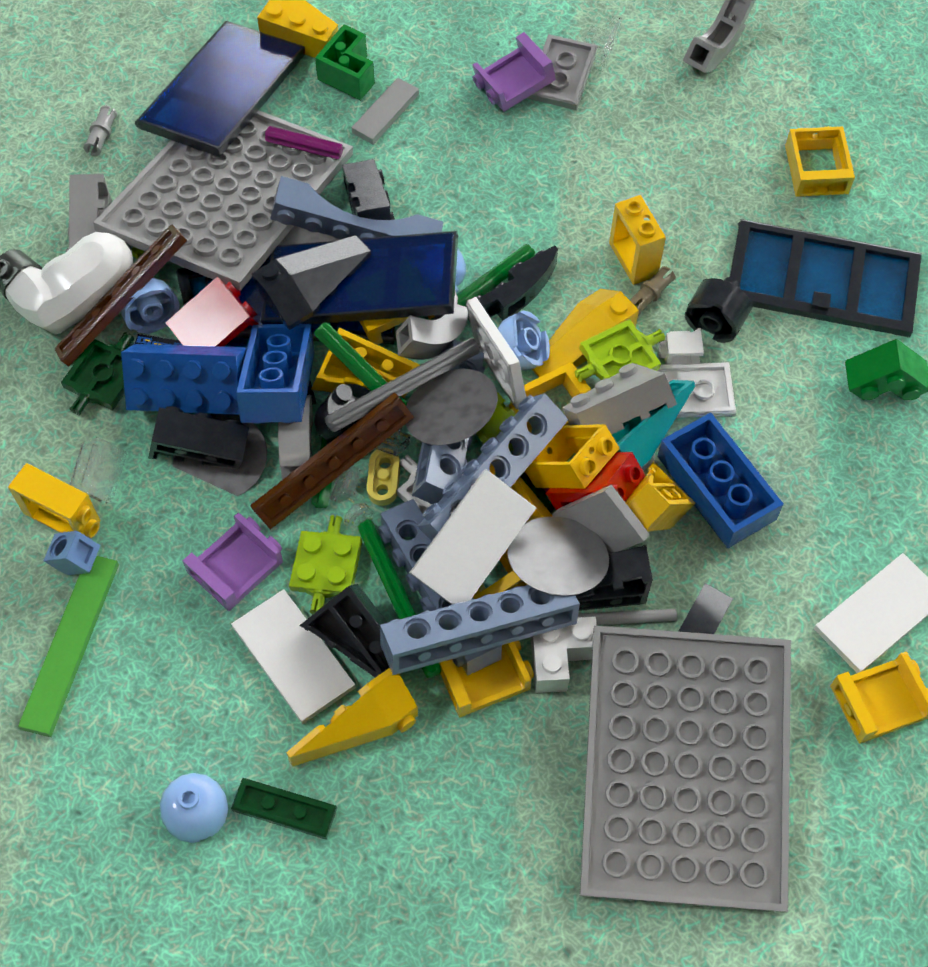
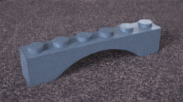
[270,176,443,262]

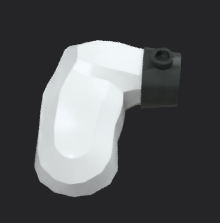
[0,232,134,335]

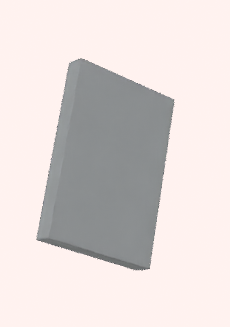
[527,34,598,110]
[552,485,650,554]

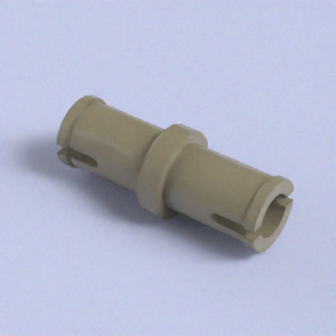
[630,266,676,316]

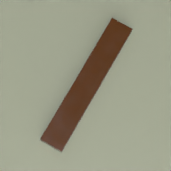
[55,224,187,367]
[250,392,414,530]

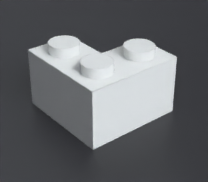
[530,617,597,693]

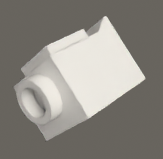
[659,328,704,364]

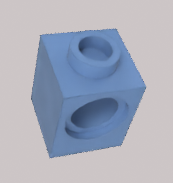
[43,531,101,575]

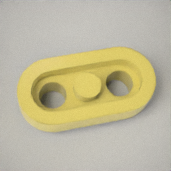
[367,447,400,506]

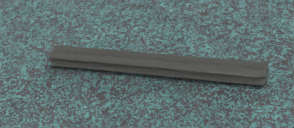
[325,338,480,432]

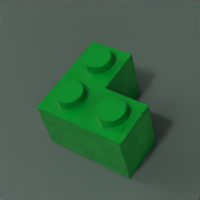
[315,24,375,101]
[845,339,928,400]

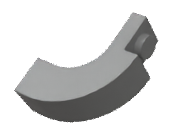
[682,0,756,73]
[396,281,468,360]
[278,395,313,480]

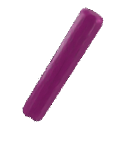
[265,126,343,159]

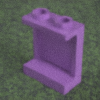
[472,32,556,112]
[182,512,283,611]

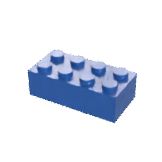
[236,324,315,424]
[121,344,247,415]
[657,412,784,549]

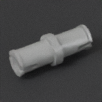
[83,105,117,156]

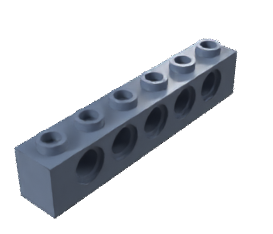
[412,340,485,504]
[418,393,569,541]
[378,499,502,676]
[380,585,580,675]

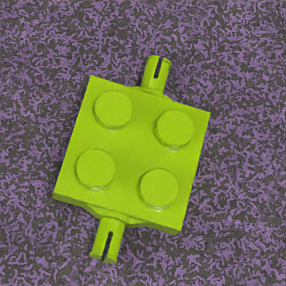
[575,319,665,382]
[289,515,363,614]

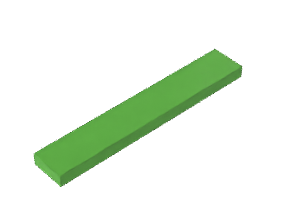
[18,556,119,737]

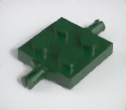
[61,332,134,416]

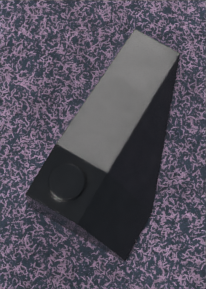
[252,235,372,330]

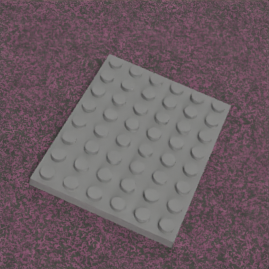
[93,94,353,291]
[579,625,791,912]

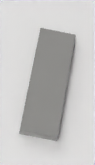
[351,78,419,145]

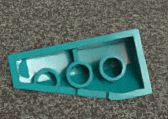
[612,380,696,468]

